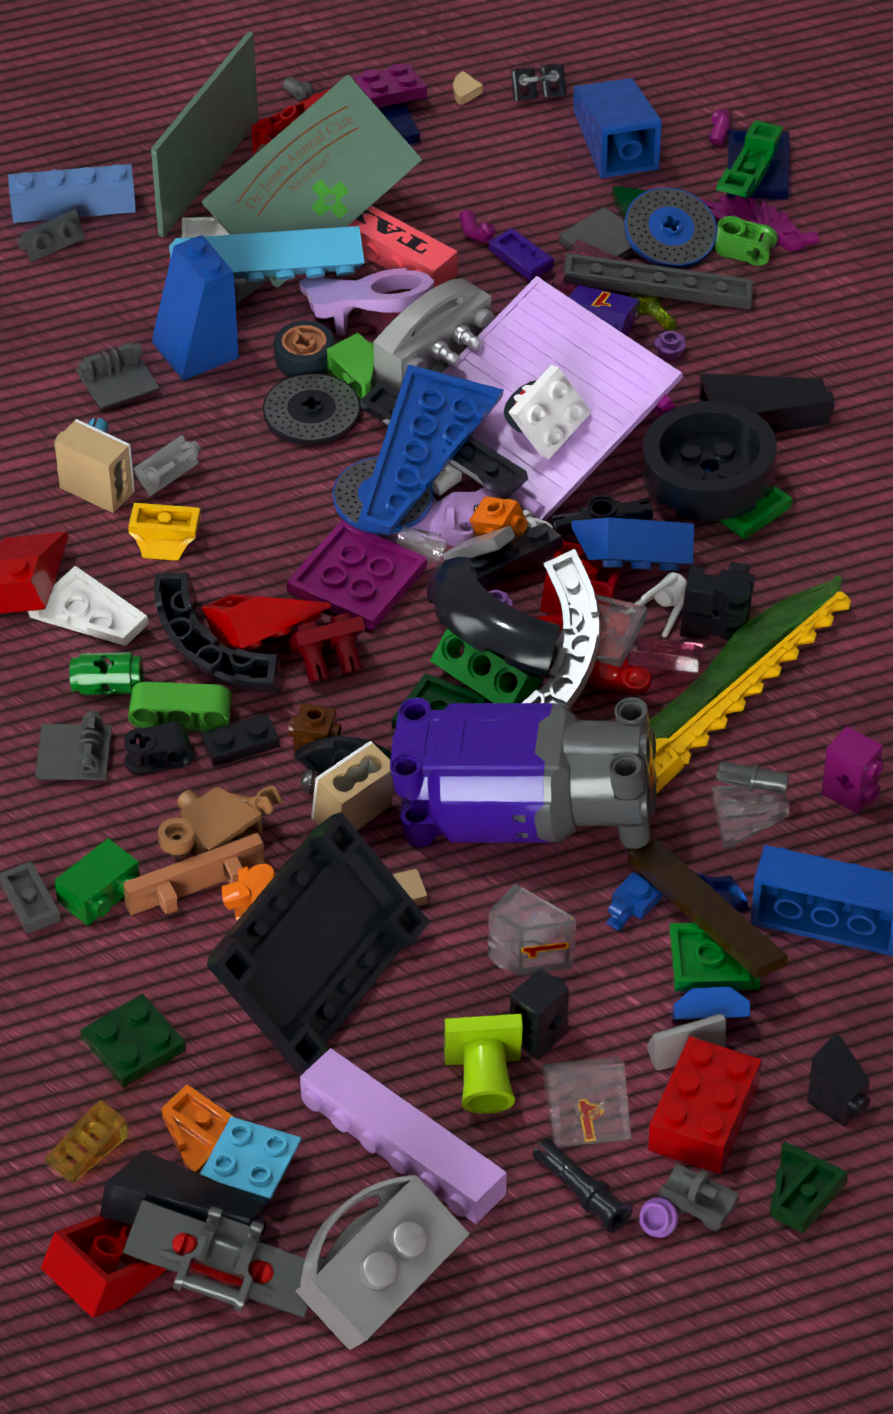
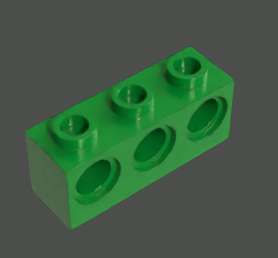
[430,628,544,703]

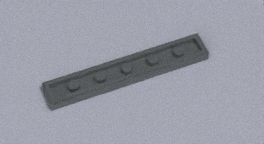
[563,253,753,310]

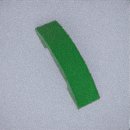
[716,120,783,197]

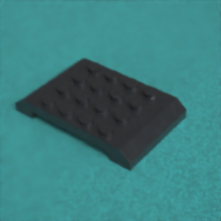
[207,812,430,1077]

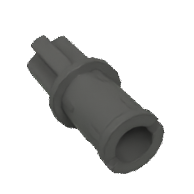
[716,761,790,795]

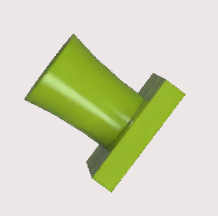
[444,1014,523,1114]

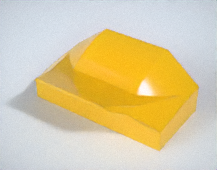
[128,503,201,561]

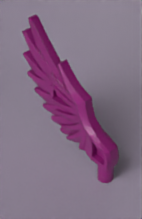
[702,195,819,251]

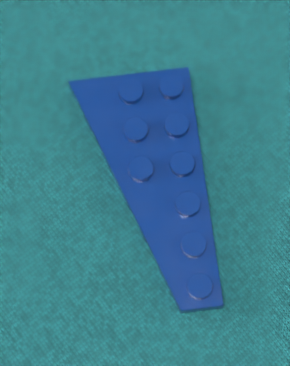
[357,364,504,535]

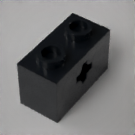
[510,968,569,1061]

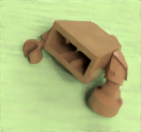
[158,786,283,859]

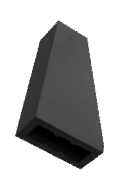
[699,374,835,433]
[99,1150,267,1239]

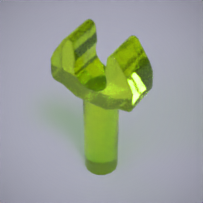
[631,293,677,331]

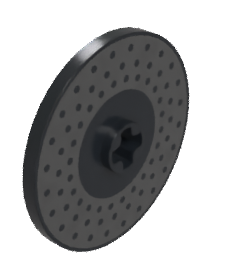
[263,373,360,445]

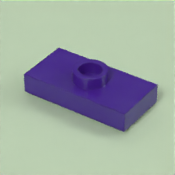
[489,228,554,281]

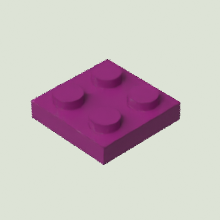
[352,64,428,108]

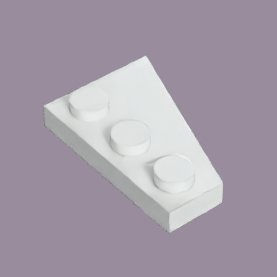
[28,566,149,646]

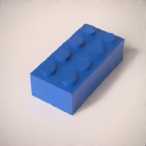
[750,845,893,956]

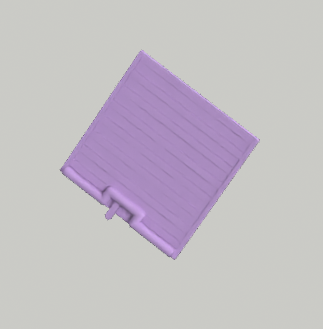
[442,276,683,521]

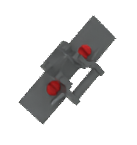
[123,1200,308,1318]

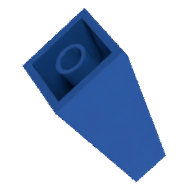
[573,78,661,178]
[152,235,239,381]

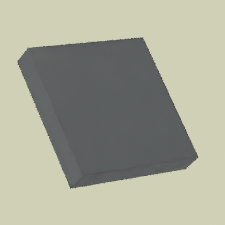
[559,207,635,261]

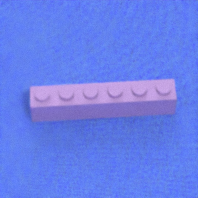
[300,1048,507,1224]

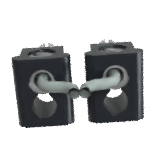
[511,63,566,101]

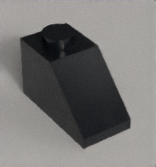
[807,1033,870,1126]

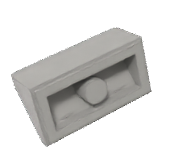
[646,1014,726,1071]

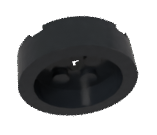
[643,401,777,521]

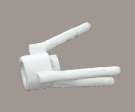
[620,572,687,639]

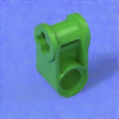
[715,216,778,266]

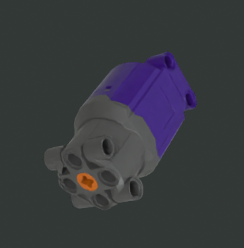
[390,697,657,849]

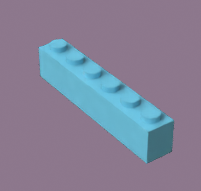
[169,226,364,283]

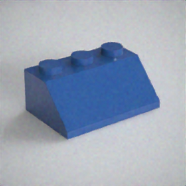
[572,518,694,571]

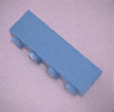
[8,164,136,223]

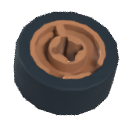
[274,320,335,377]

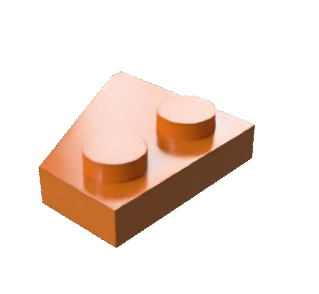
[161,1084,235,1174]

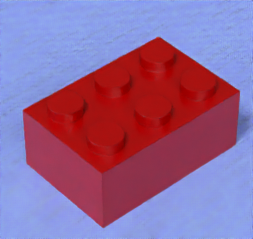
[648,1036,762,1174]

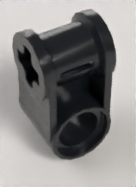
[124,722,195,775]

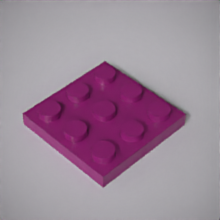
[286,520,427,630]

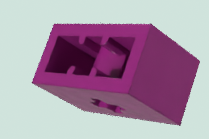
[822,726,884,814]

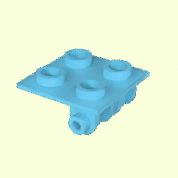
[200,1117,302,1204]

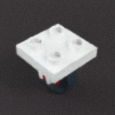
[503,365,591,460]

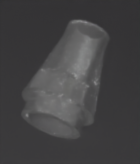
[396,525,448,565]

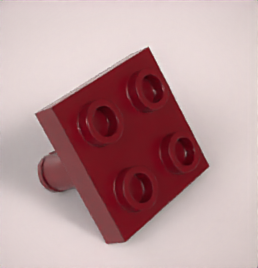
[285,613,365,683]

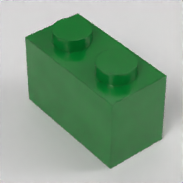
[55,838,140,926]

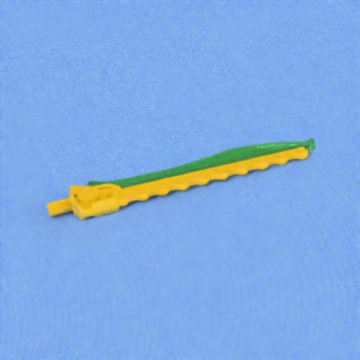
[649,575,851,794]

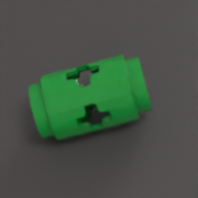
[69,652,144,695]

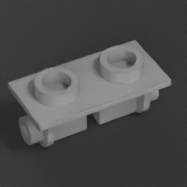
[133,435,201,497]

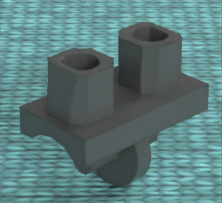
[658,1164,739,1231]

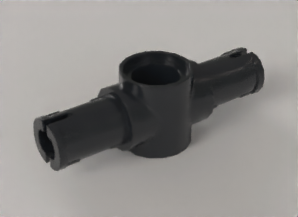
[550,495,653,535]

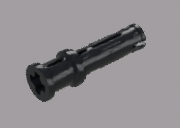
[533,1138,632,1233]

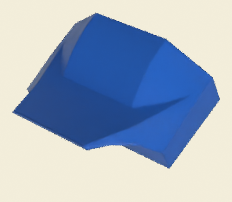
[671,987,750,1021]

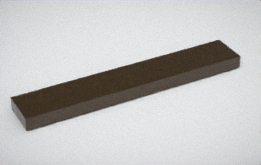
[628,840,788,979]

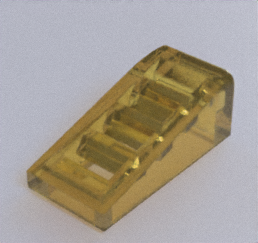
[45,1100,128,1184]

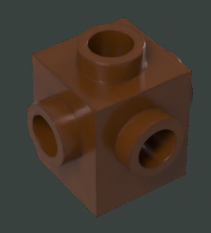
[288,703,342,757]

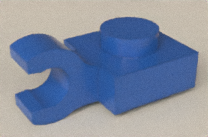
[606,872,663,931]

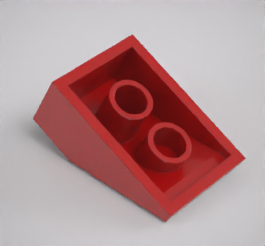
[0,531,69,614]
[540,541,625,621]
[41,1215,167,1318]

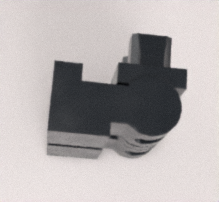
[680,562,755,641]

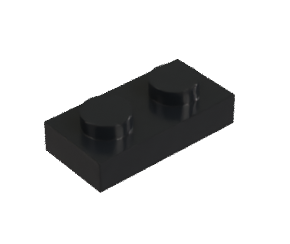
[201,714,280,767]

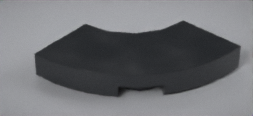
[295,736,392,777]

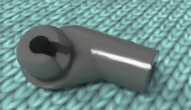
[283,76,315,102]

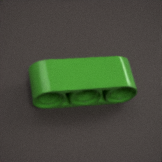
[128,682,233,731]

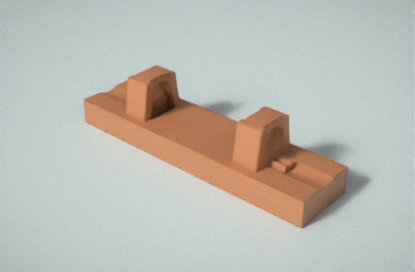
[123,833,265,916]

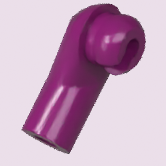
[709,109,733,146]
[459,210,496,244]

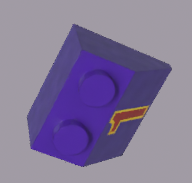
[569,285,640,337]

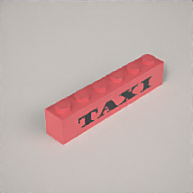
[347,205,458,288]

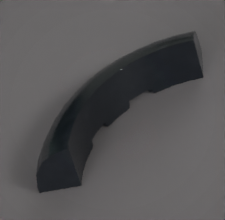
[427,557,560,677]
[154,572,285,693]

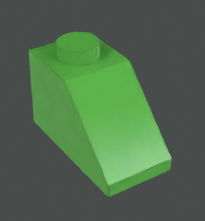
[327,333,375,400]

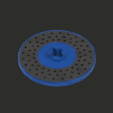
[624,187,717,269]
[333,457,433,534]

